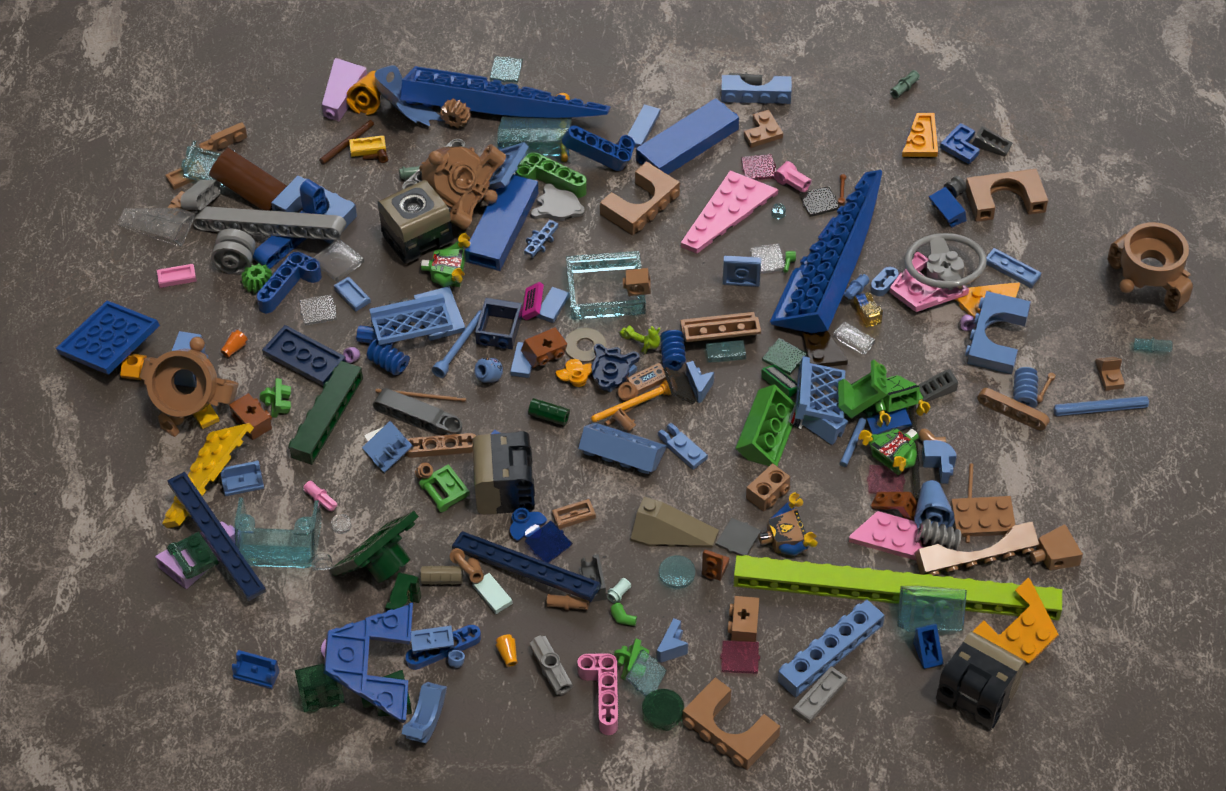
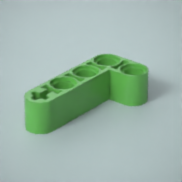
[516,153,587,198]

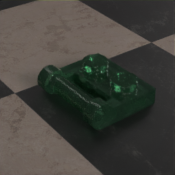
[167,531,219,579]

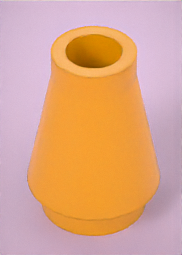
[495,634,518,667]

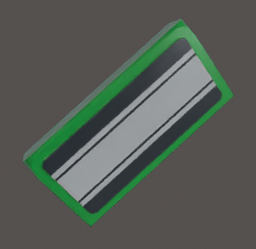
[761,365,797,398]

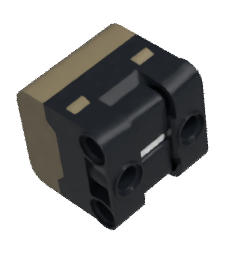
[378,180,454,264]
[472,431,535,515]
[936,631,1026,730]

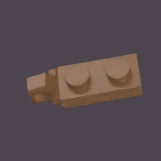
[199,122,247,156]

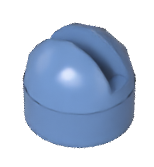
[448,650,465,668]

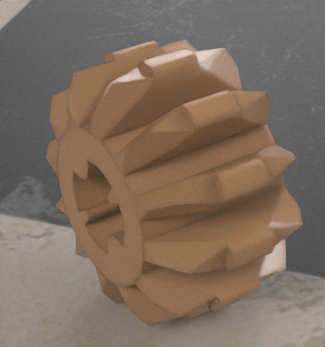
[440,98,471,128]

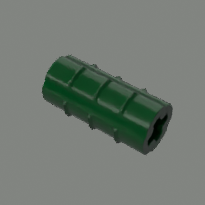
[528,398,570,426]

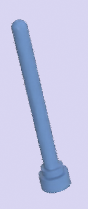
[432,310,482,378]

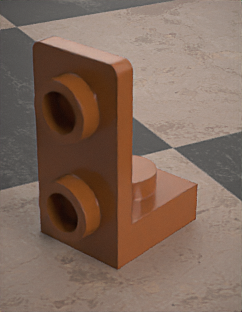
[871,492,917,521]
[702,550,730,581]

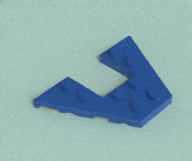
[324,603,413,723]

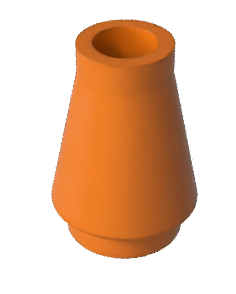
[220,330,248,358]

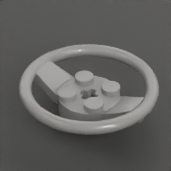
[904,233,987,290]

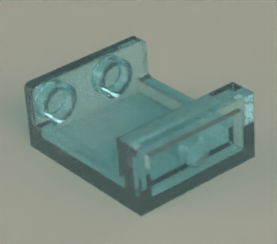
[181,140,235,188]

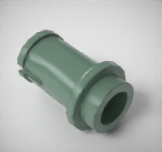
[399,166,420,181]

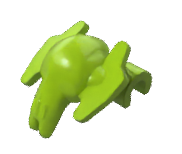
[619,325,661,354]

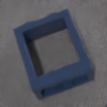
[475,298,523,349]

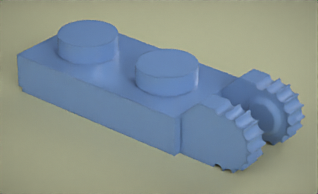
[658,423,708,469]

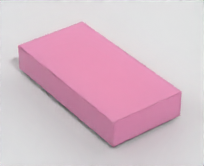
[157,264,196,288]

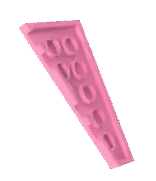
[681,171,778,253]

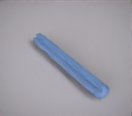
[1054,396,1149,416]

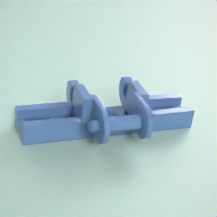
[524,220,558,258]

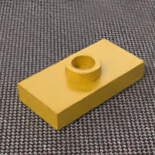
[349,136,386,157]
[193,404,220,429]

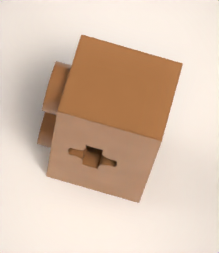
[728,596,759,644]

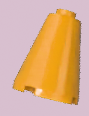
[346,71,381,115]

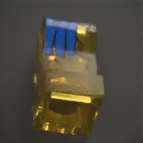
[854,292,883,328]

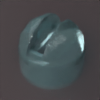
[771,203,786,219]

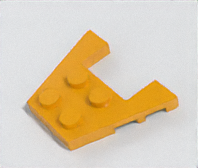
[973,578,1059,664]

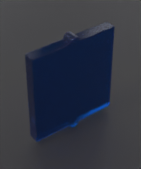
[525,521,573,563]

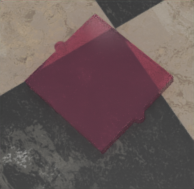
[741,154,776,180]
[867,465,906,494]
[720,641,761,674]

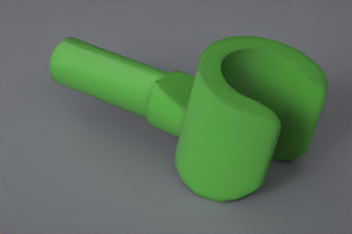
[783,251,796,273]

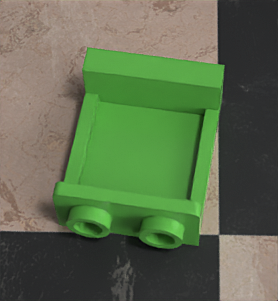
[838,360,887,418]

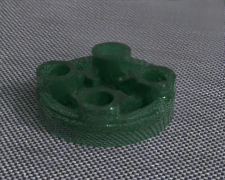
[642,689,684,731]

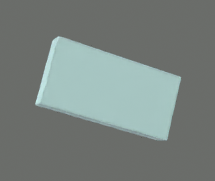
[473,573,513,614]

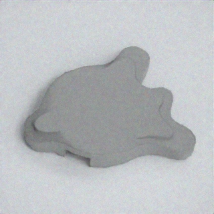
[531,184,584,221]

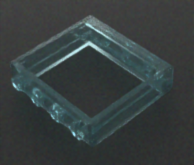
[566,251,646,319]

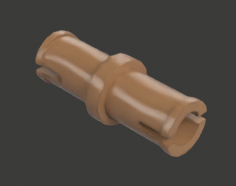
[547,594,589,610]

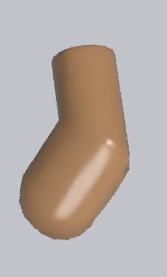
[919,429,946,443]

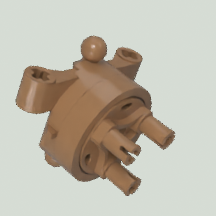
[419,144,506,230]

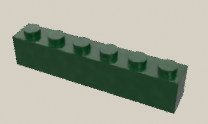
[288,361,363,465]

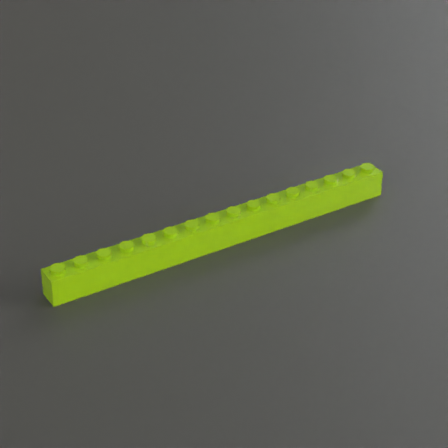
[733,555,1063,621]

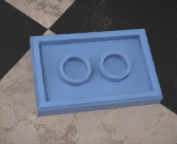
[414,286,465,341]

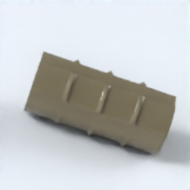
[421,565,463,585]

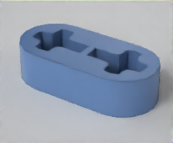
[870,267,899,296]

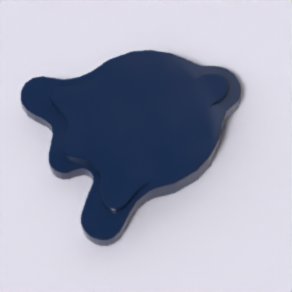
[592,344,640,390]

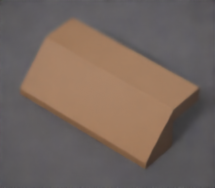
[680,312,761,342]

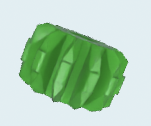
[241,263,272,294]

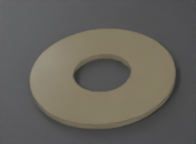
[565,328,606,362]

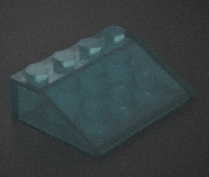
[497,115,573,156]

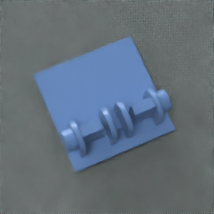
[362,421,413,473]

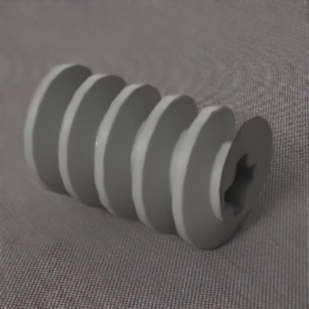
[916,519,961,551]

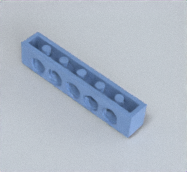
[778,600,885,698]

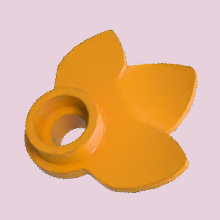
[556,359,592,387]

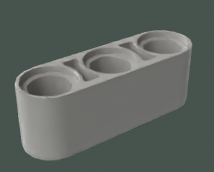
[180,180,221,210]

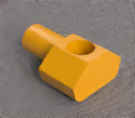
[120,354,147,380]

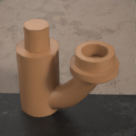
[450,548,484,583]

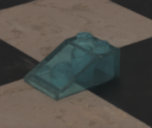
[897,586,967,632]

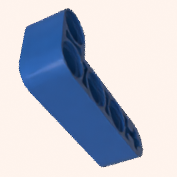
[562,126,635,171]
[257,252,322,314]

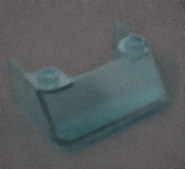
[235,497,322,568]

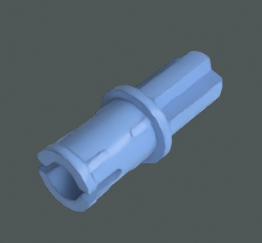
[844,274,869,299]

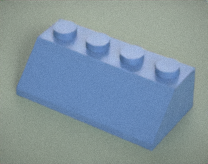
[578,422,667,474]

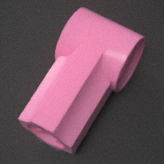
[774,161,811,193]

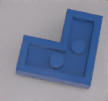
[940,123,980,164]

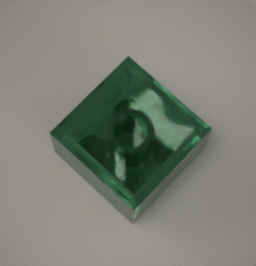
[295,663,345,712]

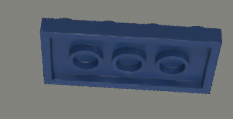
[262,325,346,386]

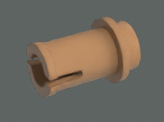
[612,408,636,432]
[415,463,433,479]

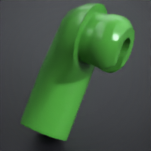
[611,603,637,626]

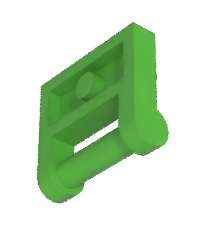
[419,464,470,512]

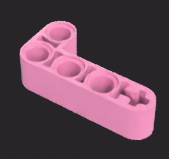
[577,654,618,735]

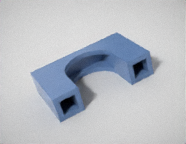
[271,176,357,244]
[965,291,1031,374]

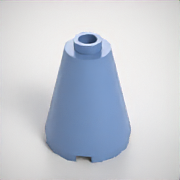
[914,480,955,529]

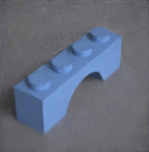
[721,75,792,104]

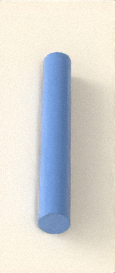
[840,418,866,467]

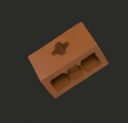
[521,327,568,367]
[229,393,272,440]

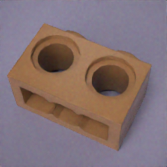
[746,463,790,511]

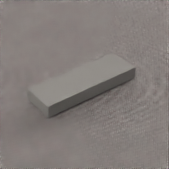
[793,666,848,723]

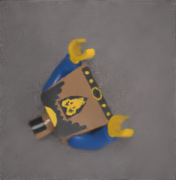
[758,492,818,556]

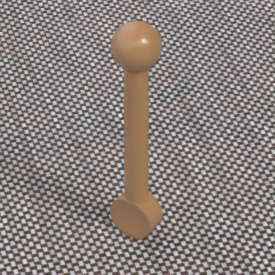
[1037,373,1056,403]

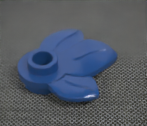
[510,508,547,541]

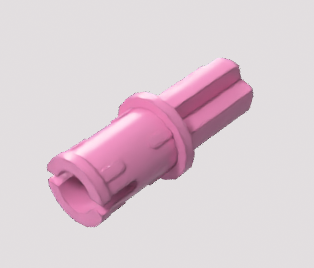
[303,481,337,511]

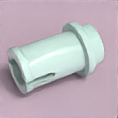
[607,578,631,603]

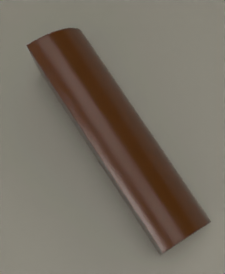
[209,147,287,211]

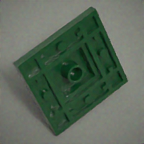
[329,511,419,583]

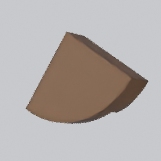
[158,412,180,437]

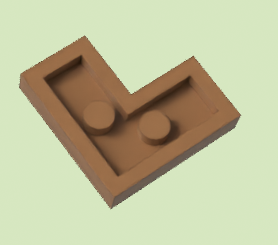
[744,110,783,148]

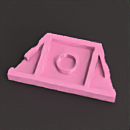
[849,511,923,560]

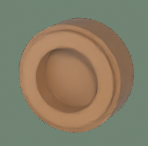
[618,382,638,401]

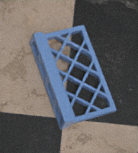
[369,293,453,345]
[795,356,845,423]

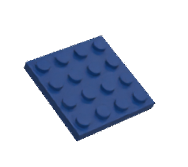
[56,300,160,375]

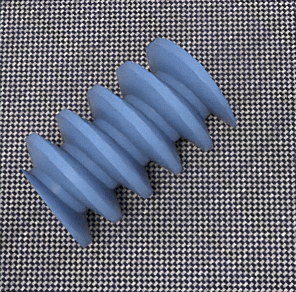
[1013,367,1038,408]

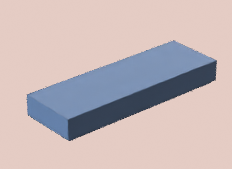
[628,104,661,148]
[986,248,1041,288]

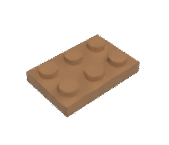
[951,496,1015,537]

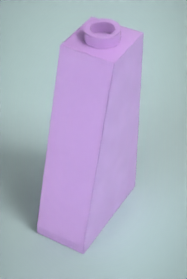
[322,58,367,121]
[155,522,238,589]

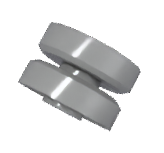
[211,229,256,274]

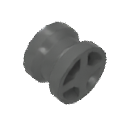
[943,176,967,198]

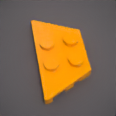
[956,282,1020,319]

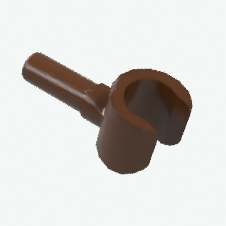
[363,149,389,163]

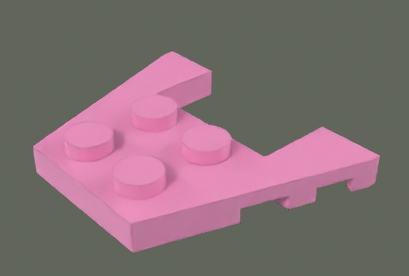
[890,251,969,312]

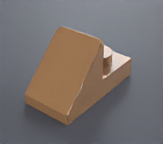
[1095,357,1125,391]

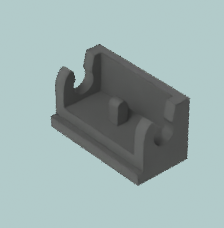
[579,554,606,602]

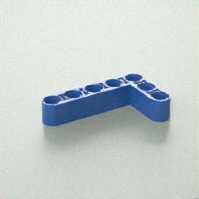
[253,179,327,269]

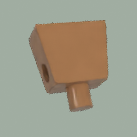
[1030,524,1083,570]

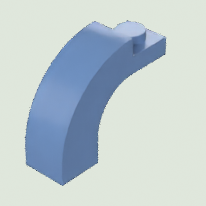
[402,682,447,743]

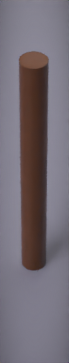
[319,120,374,165]

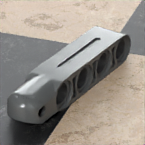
[373,388,462,435]

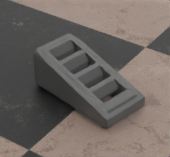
[972,126,1013,156]
[918,369,958,402]

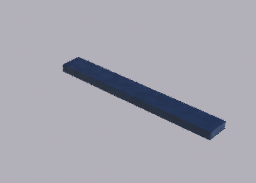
[167,472,266,601]
[452,531,601,602]

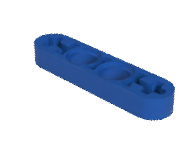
[406,625,481,670]

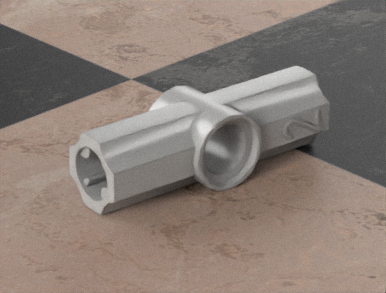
[529,635,573,695]

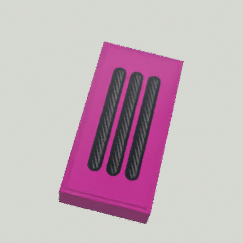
[522,282,544,320]

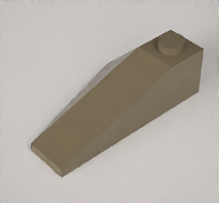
[631,497,719,548]

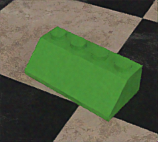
[735,384,795,466]

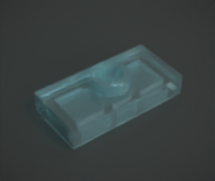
[706,340,746,363]

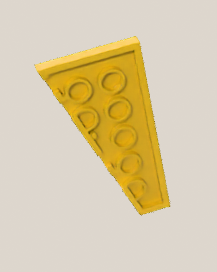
[162,423,254,528]

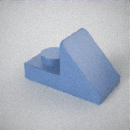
[686,361,714,403]
[657,618,688,663]

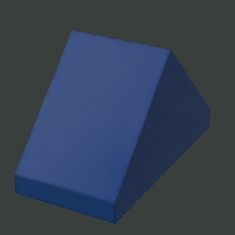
[913,623,944,669]

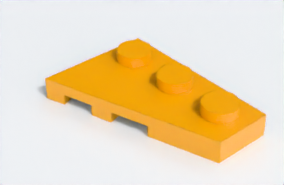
[902,113,938,157]

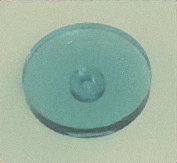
[659,555,695,589]

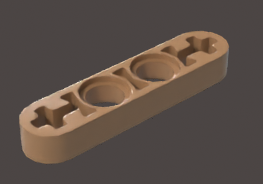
[977,388,1050,431]
[405,433,476,458]

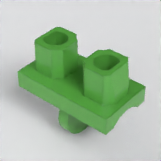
[260,378,291,418]
[614,638,649,680]

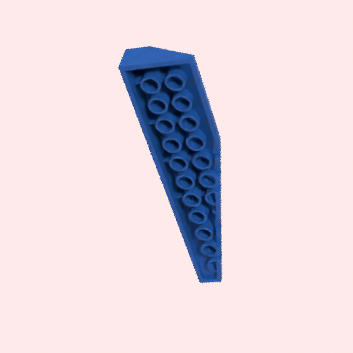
[401,66,611,118]
[770,169,882,333]

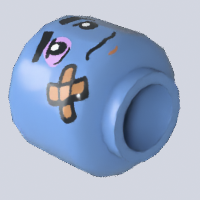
[475,358,503,383]

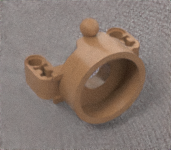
[1107,222,1193,312]
[140,337,239,426]

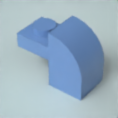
[922,440,956,484]

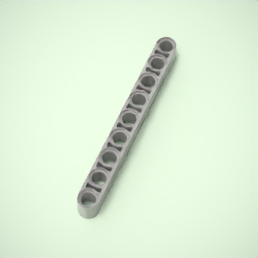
[193,206,346,240]

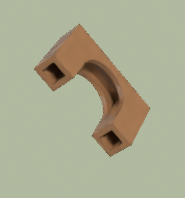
[600,161,680,235]
[965,169,1048,222]
[682,677,780,770]

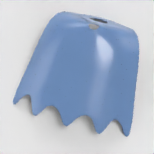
[375,65,443,126]

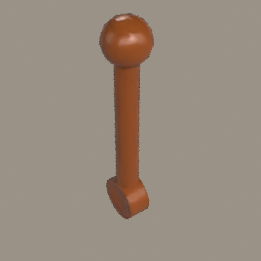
[838,174,846,205]

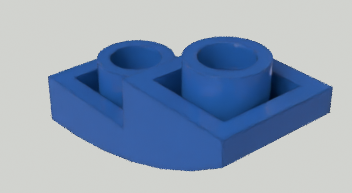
[867,408,912,434]

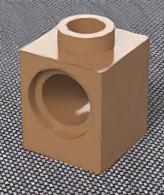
[623,268,651,296]

